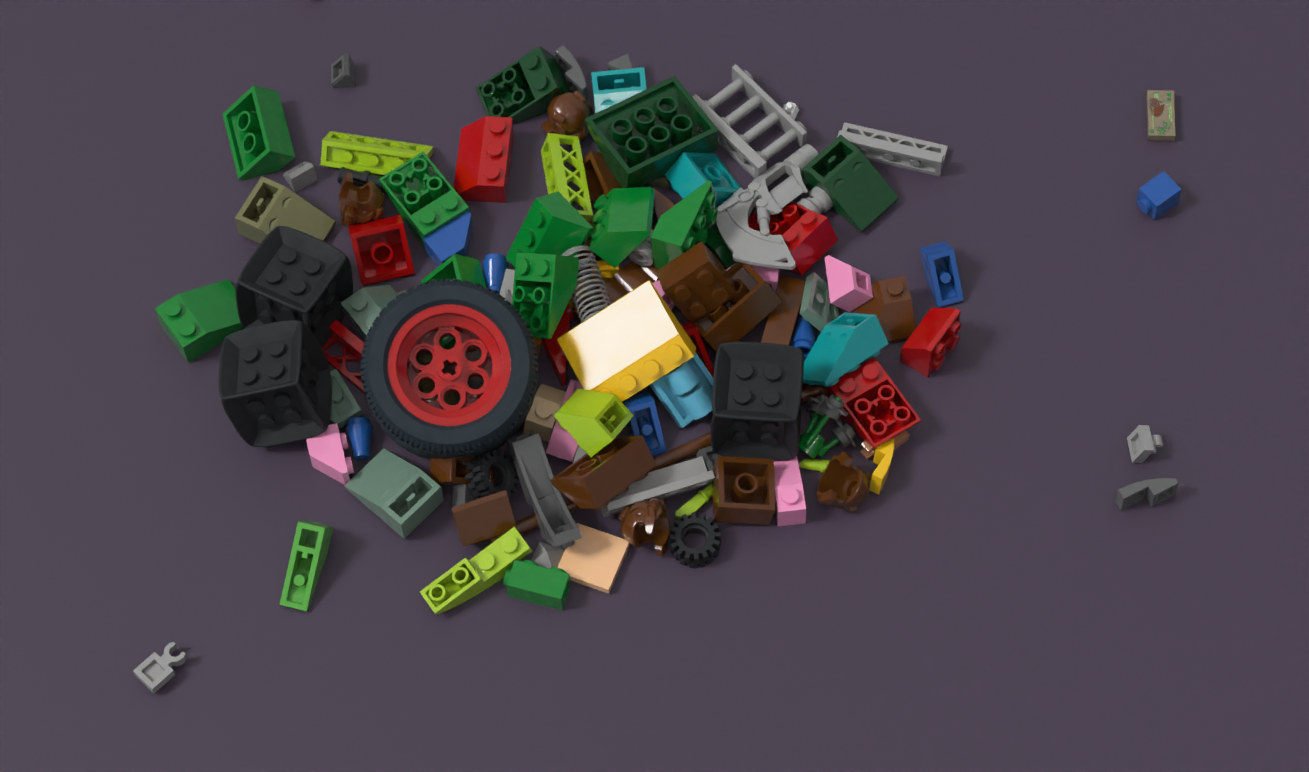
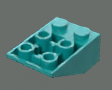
[591,67,647,152]
[803,312,889,387]

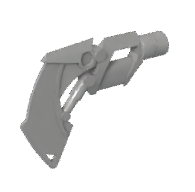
[716,144,818,270]

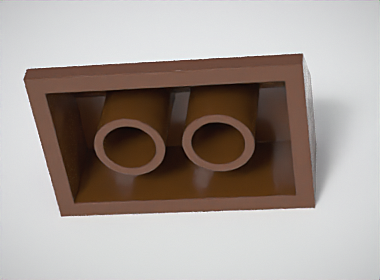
[681,262,782,352]
[550,436,656,511]

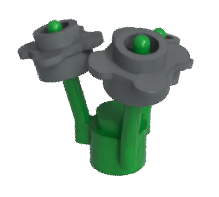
[798,394,856,459]

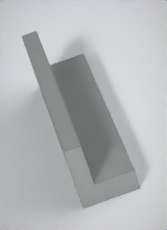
[837,122,948,176]
[601,456,715,517]

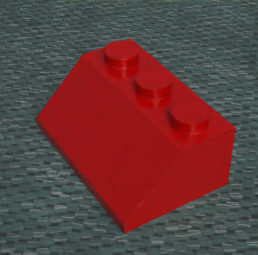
[453,116,514,203]

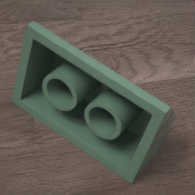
[341,285,425,357]

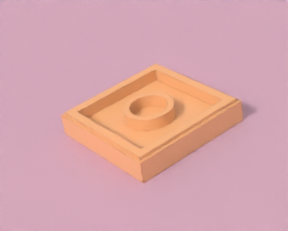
[557,523,630,594]

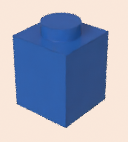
[1136,171,1182,220]

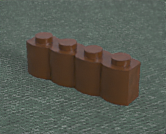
[572,261,659,324]

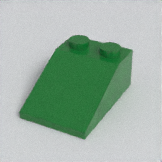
[154,279,244,363]

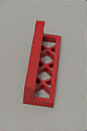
[322,320,365,394]

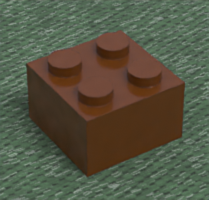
[656,241,738,324]
[712,456,775,525]

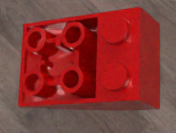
[748,202,838,275]
[827,357,921,449]

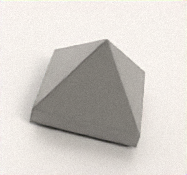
[531,541,565,569]

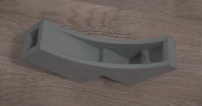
[507,430,582,549]

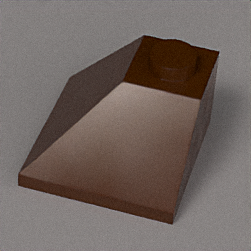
[853,275,916,343]

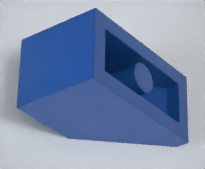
[423,211,473,267]
[919,241,964,307]
[622,391,667,456]

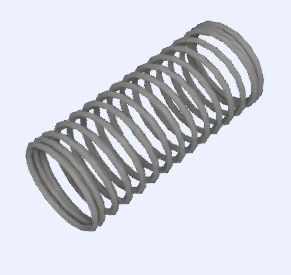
[561,246,612,323]

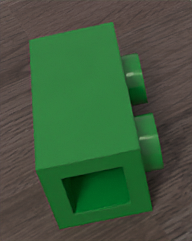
[503,560,571,611]

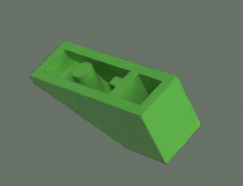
[279,520,334,611]

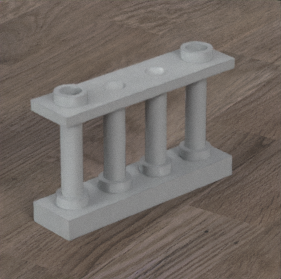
[692,64,807,179]

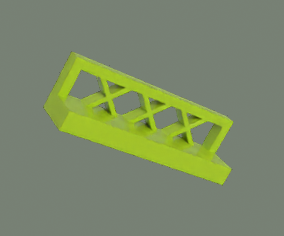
[320,131,434,175]
[541,133,593,221]

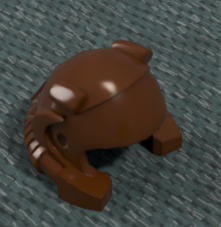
[541,90,595,140]
[338,172,385,227]
[816,451,871,512]
[618,498,670,556]

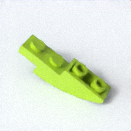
[420,527,532,615]

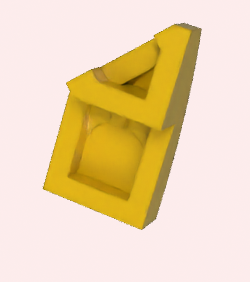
[869,438,894,495]

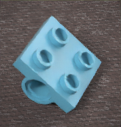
[650,352,713,428]

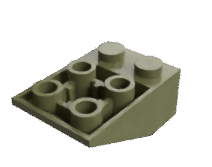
[235,176,336,244]

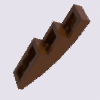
[761,275,806,346]

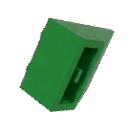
[379,152,469,249]
[650,180,718,269]
[512,252,579,339]

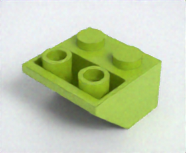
[553,388,634,457]

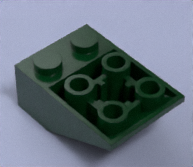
[476,46,570,124]
[803,135,899,233]

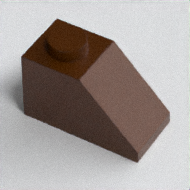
[430,456,495,486]

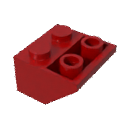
[900,308,962,377]

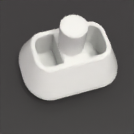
[783,102,799,120]

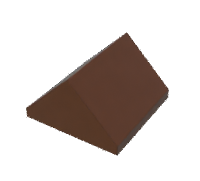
[451,490,517,547]

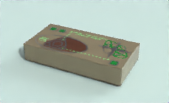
[1146,90,1176,141]

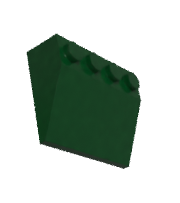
[585,76,719,188]

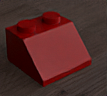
[348,215,415,286]

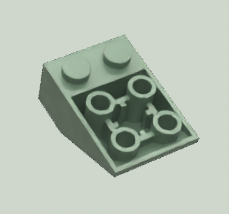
[344,449,444,539]

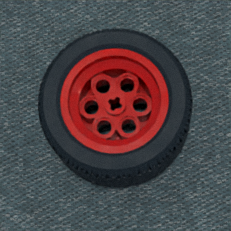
[361,279,538,460]

